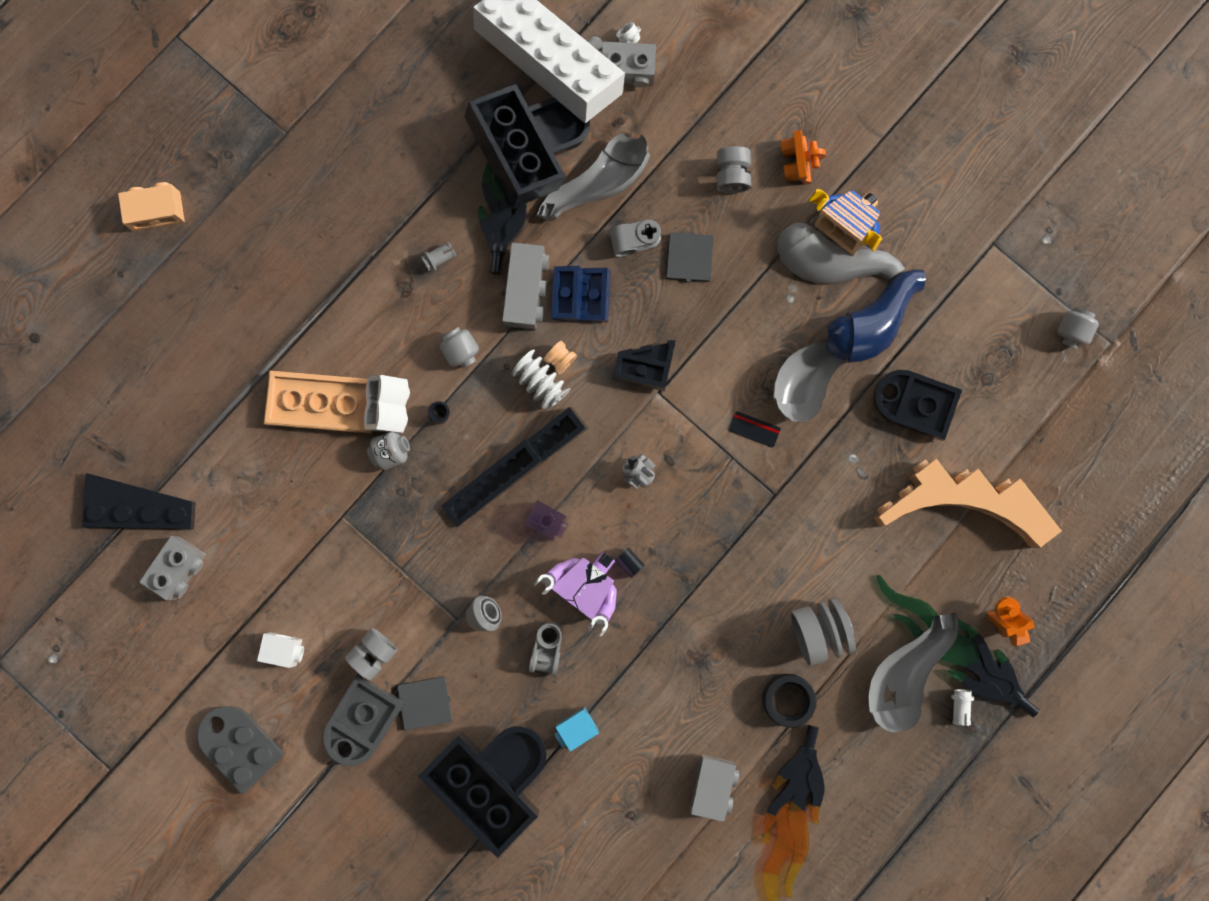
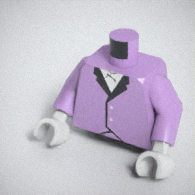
[534,551,617,636]

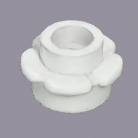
[616,22,641,43]

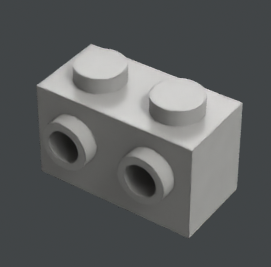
[603,42,656,87]
[140,536,207,600]
[689,754,739,822]

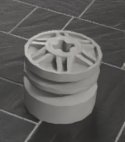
[790,597,856,667]

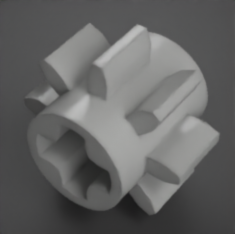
[622,454,656,489]

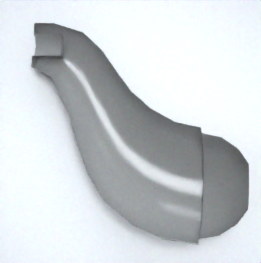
[537,133,650,221]
[777,223,905,284]
[773,339,845,422]
[869,612,958,732]

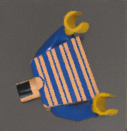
[808,189,882,256]

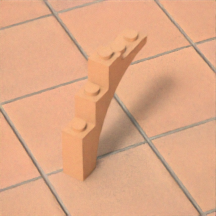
[873,459,1062,548]

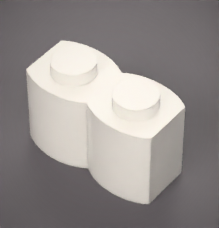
[364,375,410,433]

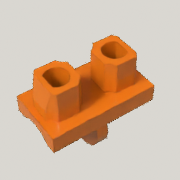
[781,130,826,185]
[987,597,1035,647]

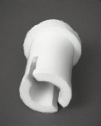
[951,689,974,726]

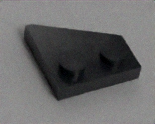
[612,340,676,391]

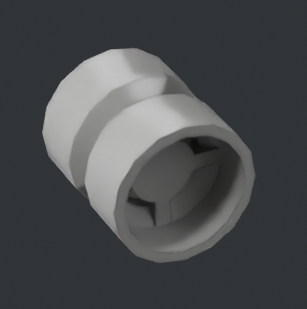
[717,146,751,193]
[345,628,398,681]

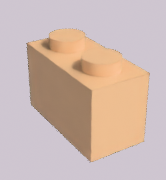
[118,182,185,231]

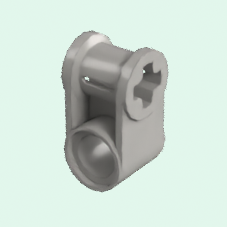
[609,220,661,257]
[529,622,563,677]

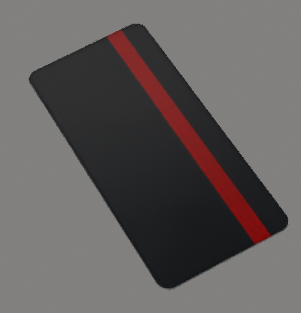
[729,411,781,447]

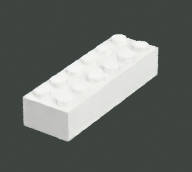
[473,0,625,123]

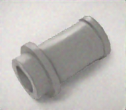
[421,241,457,271]

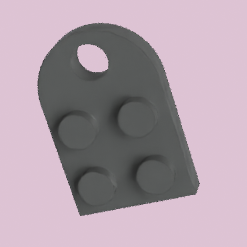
[323,674,405,766]
[198,706,286,795]

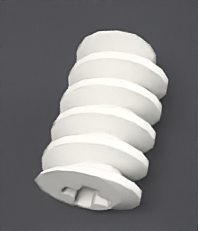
[512,350,571,409]

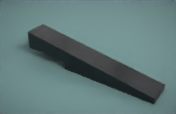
[441,407,589,527]

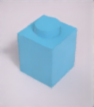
[554,707,599,752]

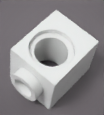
[257,632,304,668]

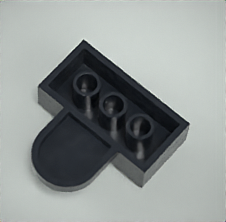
[464,84,590,208]
[418,725,547,858]

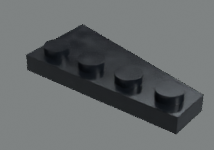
[83,473,196,529]

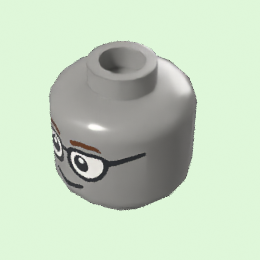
[367,431,410,470]

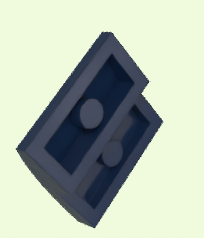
[551,266,611,322]

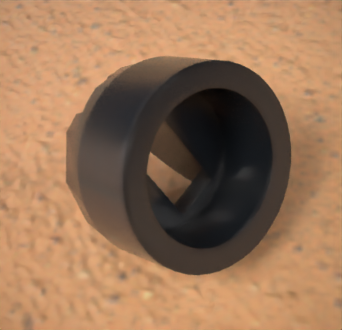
[428,401,450,425]

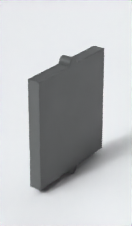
[667,231,714,283]
[397,677,453,730]

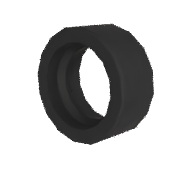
[762,674,817,728]

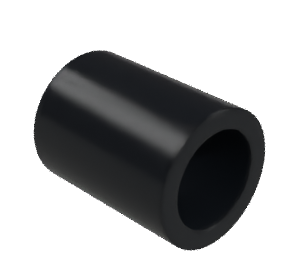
[615,547,645,578]

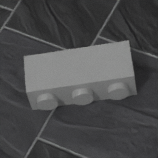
[503,243,549,330]

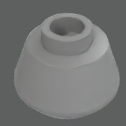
[466,596,501,632]

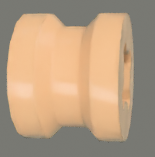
[543,341,577,375]

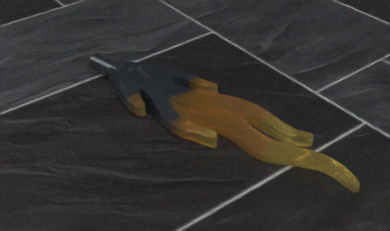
[763,725,825,901]

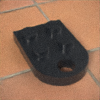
[873,370,962,441]

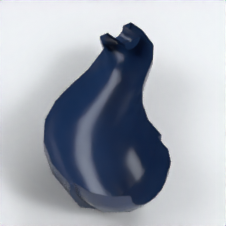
[826,269,925,363]

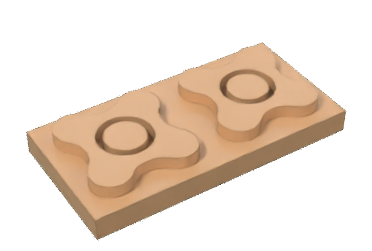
[264,371,373,434]

